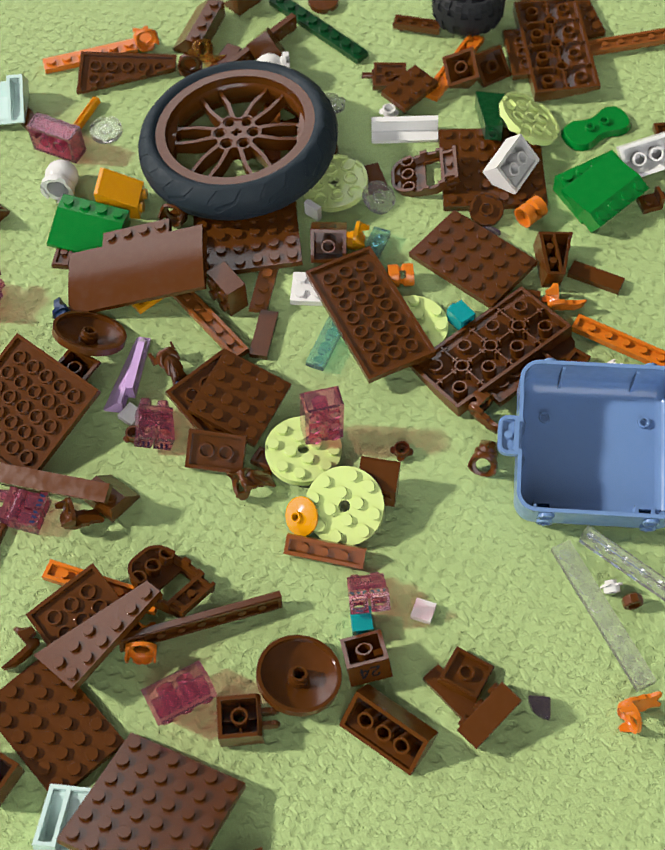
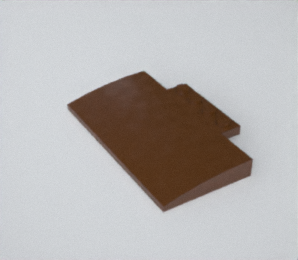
[502,0,601,102]
[68,218,207,313]
[410,286,572,417]

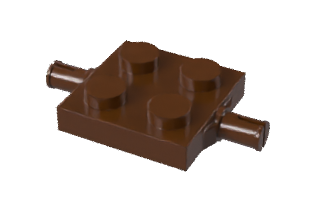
[362,62,407,90]

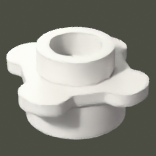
[379,103,399,117]
[600,579,623,594]

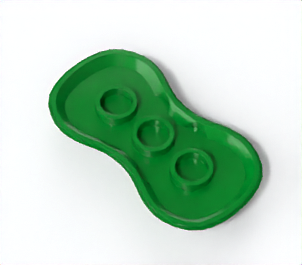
[561,106,632,151]

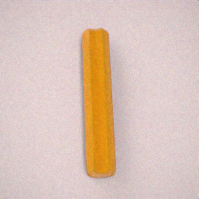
[70,96,101,135]

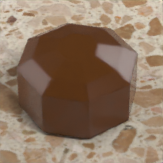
[621,592,644,610]

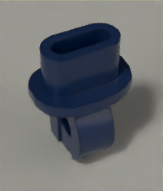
[52,297,71,319]

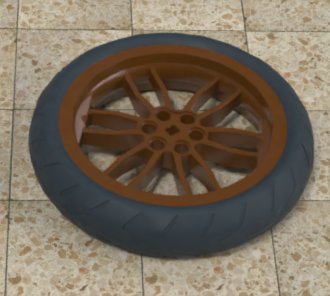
[138,60,338,221]

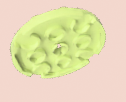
[499,91,560,146]
[303,154,368,213]
[402,295,448,347]
[265,416,342,486]
[306,466,385,546]

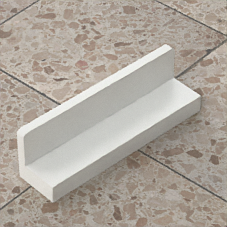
[371,115,438,144]

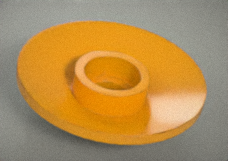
[285,496,318,536]

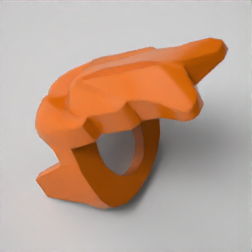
[133,26,159,52]
[541,283,587,311]
[125,622,157,665]
[617,691,662,734]

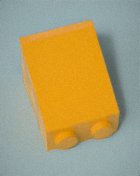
[94,168,148,219]

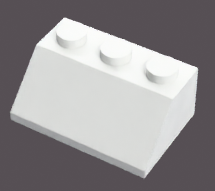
[616,132,665,177]
[483,134,540,194]

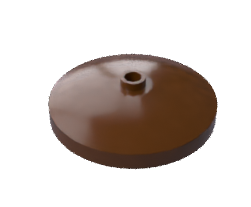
[52,311,127,356]
[256,635,342,717]

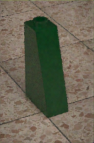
[475,91,507,141]

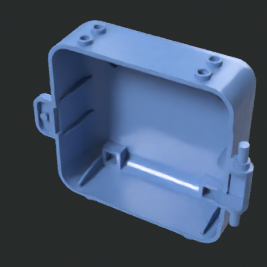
[497,358,665,532]

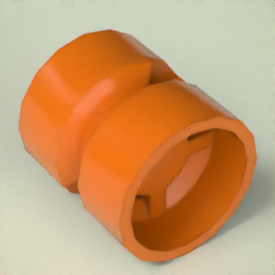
[514,195,548,228]
[387,263,414,287]

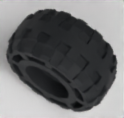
[432,0,505,36]

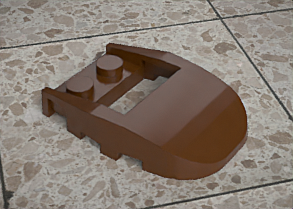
[391,145,461,197]
[128,545,216,618]

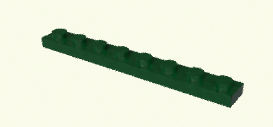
[269,0,368,65]

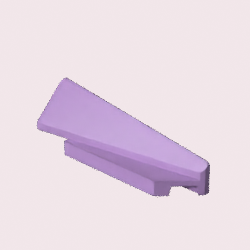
[103,337,151,413]

